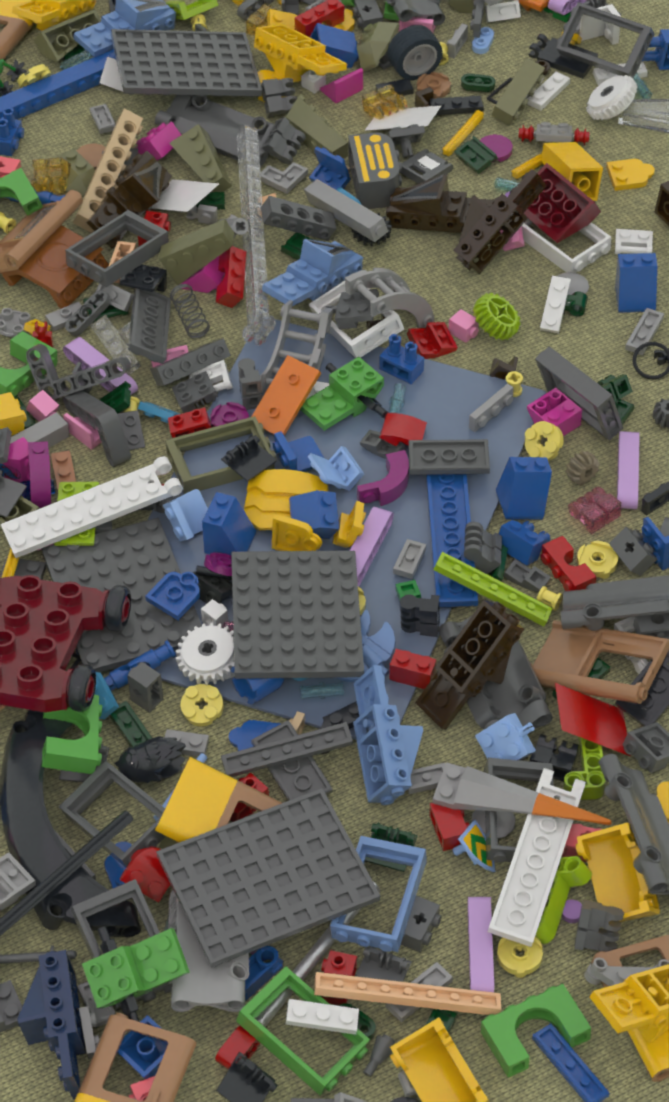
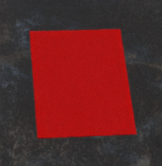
[555,683,631,757]

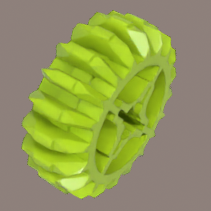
[472,293,521,341]

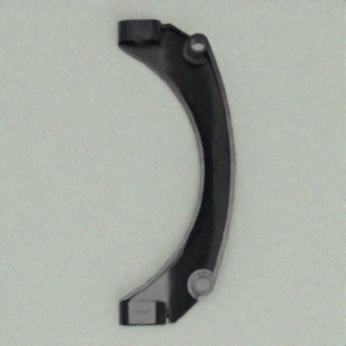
[0,710,141,937]

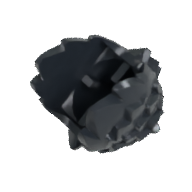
[115,736,186,783]

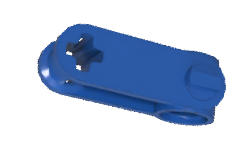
[245,945,283,1001]

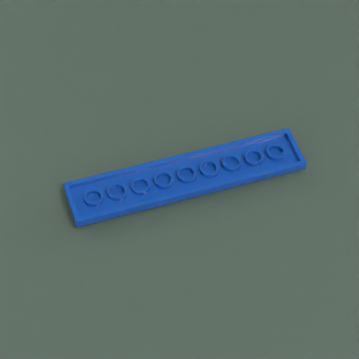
[426,474,478,607]

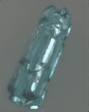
[60,50,91,70]

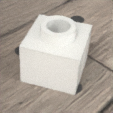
[301,70,326,94]
[201,599,228,627]

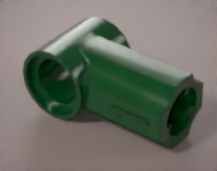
[564,291,588,316]

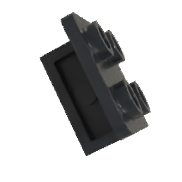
[120,264,167,292]

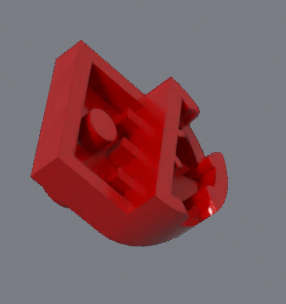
[119,846,170,903]

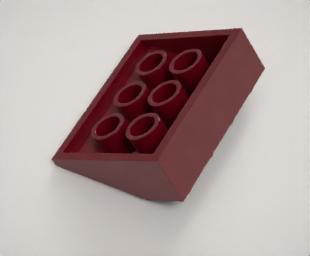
[524,163,601,243]

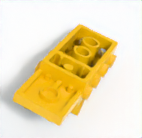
[12,0,96,31]
[254,24,347,82]
[589,964,669,1043]

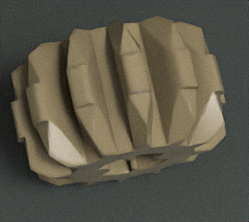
[565,450,600,485]

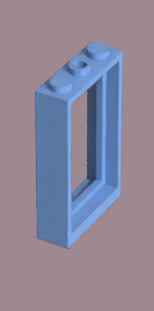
[330,836,427,952]

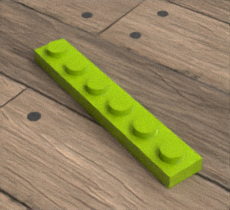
[433,552,553,627]

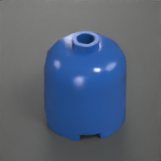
[231,666,284,705]

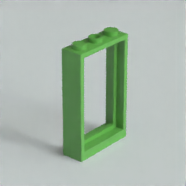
[236,966,370,1096]

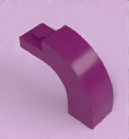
[28,441,51,509]
[357,450,409,506]

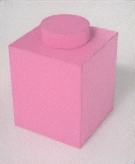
[449,309,479,343]
[26,390,59,422]

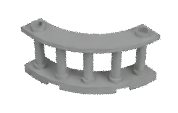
[345,268,435,328]
[260,300,333,393]

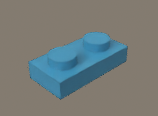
[138,402,180,423]
[94,672,119,719]

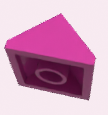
[320,68,363,104]

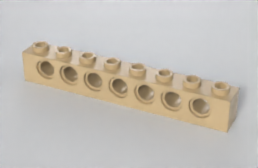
[73,108,143,233]

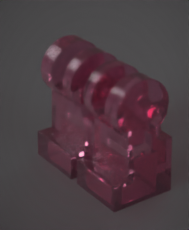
[568,486,621,534]

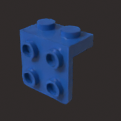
[309,146,351,190]
[272,431,324,472]
[642,517,669,570]

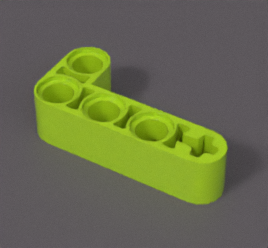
[563,737,606,800]
[535,856,592,944]

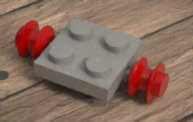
[518,122,590,146]

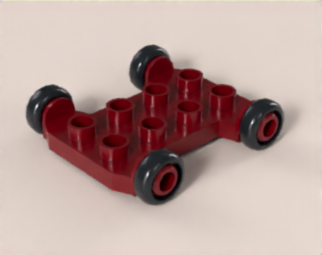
[0,575,131,713]

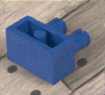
[642,29,669,70]
[0,107,25,156]
[379,334,424,385]
[499,520,550,566]

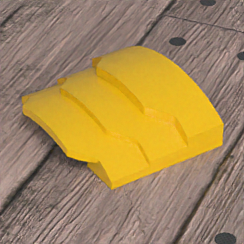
[244,469,329,531]

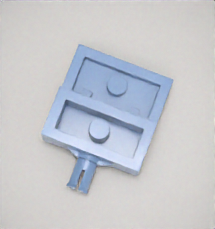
[475,713,536,761]

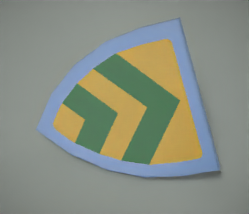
[453,819,495,872]

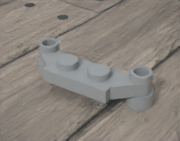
[584,957,669,986]

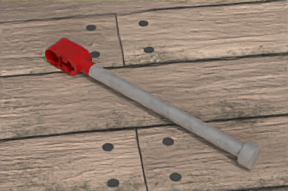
[215,882,380,1069]

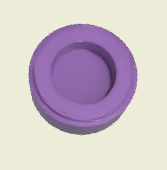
[561,900,582,923]

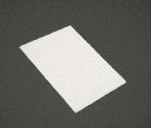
[365,106,441,130]
[152,179,219,212]

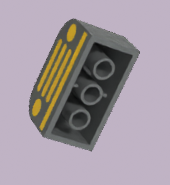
[348,133,402,209]

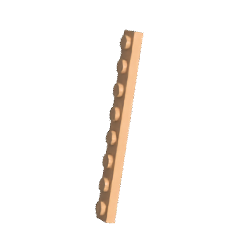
[314,972,502,1015]

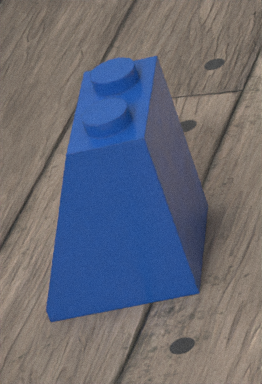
[310,23,359,68]
[615,253,658,313]
[496,457,552,520]
[202,492,256,555]

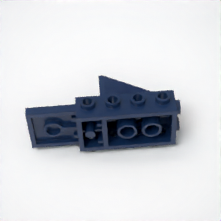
[18,950,86,1100]

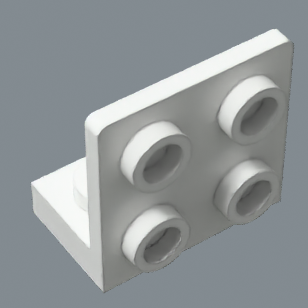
[580,4,621,45]

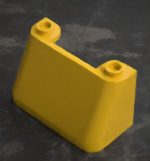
[576,822,660,922]
[390,1018,489,1102]

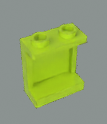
[166,0,218,20]

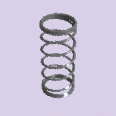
[170,284,210,338]

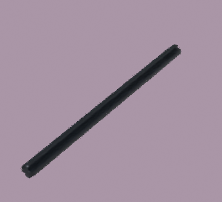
[0,810,133,936]

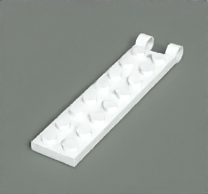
[1,456,183,558]
[488,768,586,947]

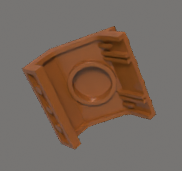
[1,225,109,309]

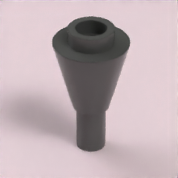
[363,1034,395,1077]

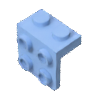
[308,446,364,491]
[163,489,208,541]

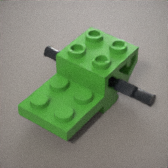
[300,356,388,431]
[82,926,190,1022]

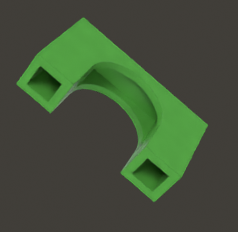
[0,168,43,216]
[0,331,58,397]
[42,695,102,774]
[481,984,592,1078]

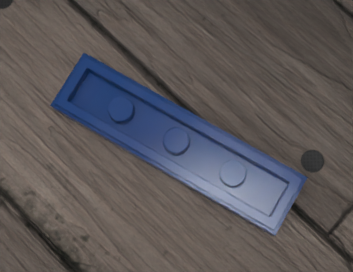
[532,1023,610,1102]

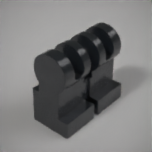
[400,595,440,637]
[530,734,580,782]

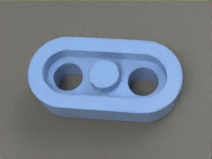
[472,27,494,54]

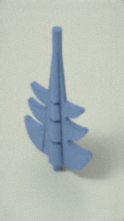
[337,610,396,682]

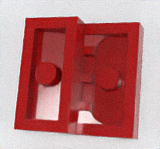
[407,322,458,359]
[379,413,427,447]

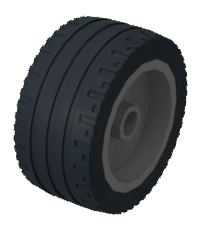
[387,25,443,81]

